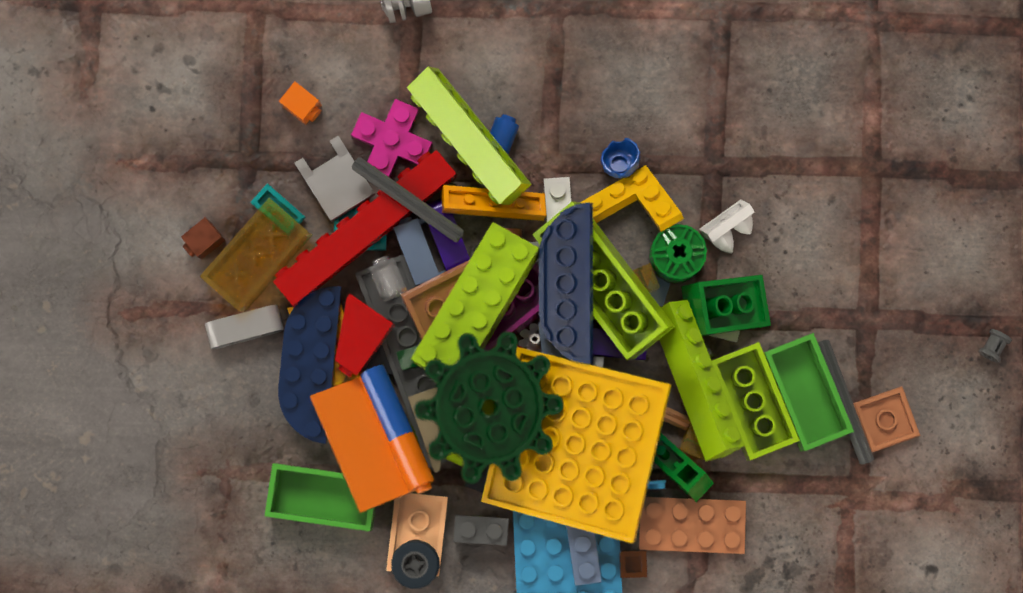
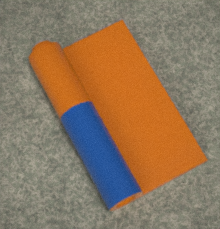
[310,365,435,513]

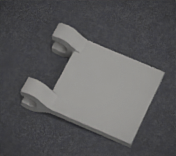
[295,136,376,222]

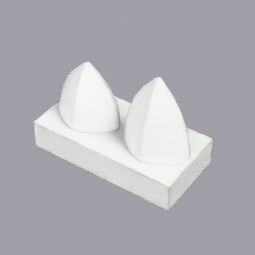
[699,199,755,253]

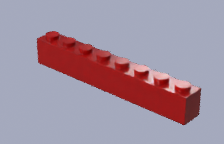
[273,149,457,307]

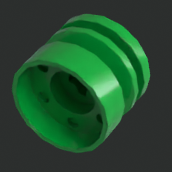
[648,224,707,284]

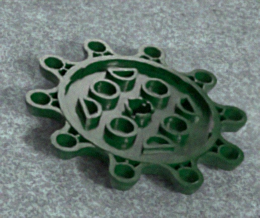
[413,332,564,483]

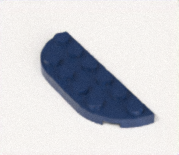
[539,202,593,364]
[278,286,342,444]

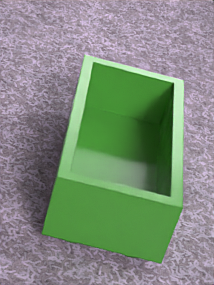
[764,333,854,452]
[264,463,376,531]

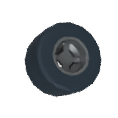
[391,540,440,589]

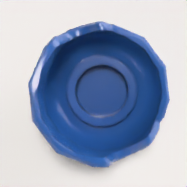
[600,138,641,179]

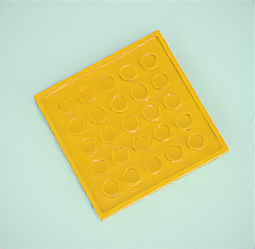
[481,347,672,543]

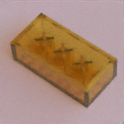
[200,198,312,312]

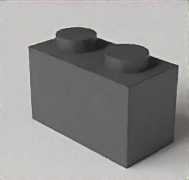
[454,514,509,545]

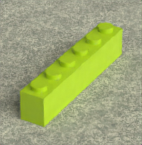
[407,66,532,205]
[659,300,745,461]

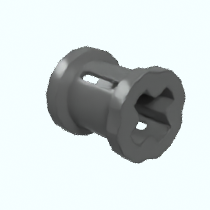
[978,329,1012,363]

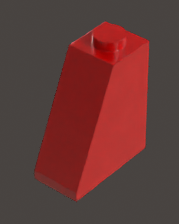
[335,294,395,378]

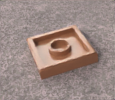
[853,386,920,453]

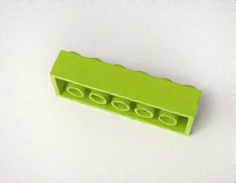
[532,201,675,360]
[411,222,539,370]

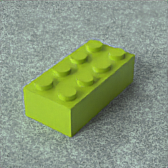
[712,342,800,461]

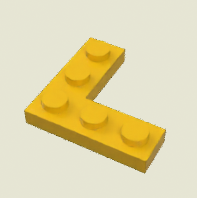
[580,165,684,232]

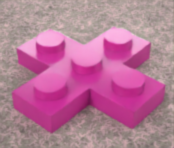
[351,99,432,178]

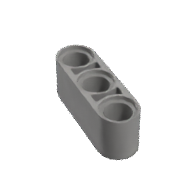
[205,305,284,350]

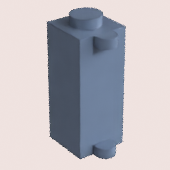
[393,217,446,286]

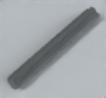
[352,157,464,242]
[818,340,874,464]

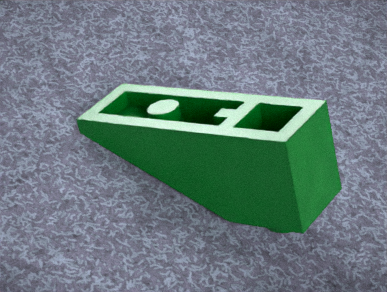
[653,432,714,502]

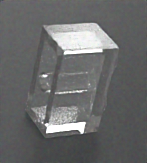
[369,256,408,302]

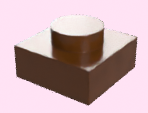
[620,550,647,578]

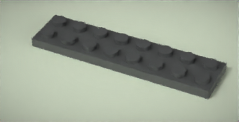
[355,254,448,468]

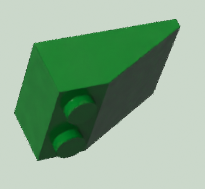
[681,275,771,336]

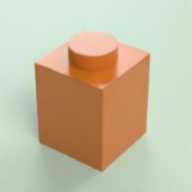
[279,82,322,125]

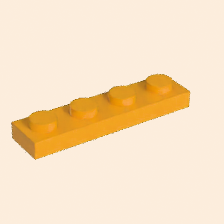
[441,185,546,221]

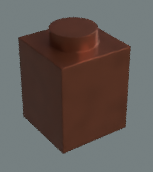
[181,217,225,260]

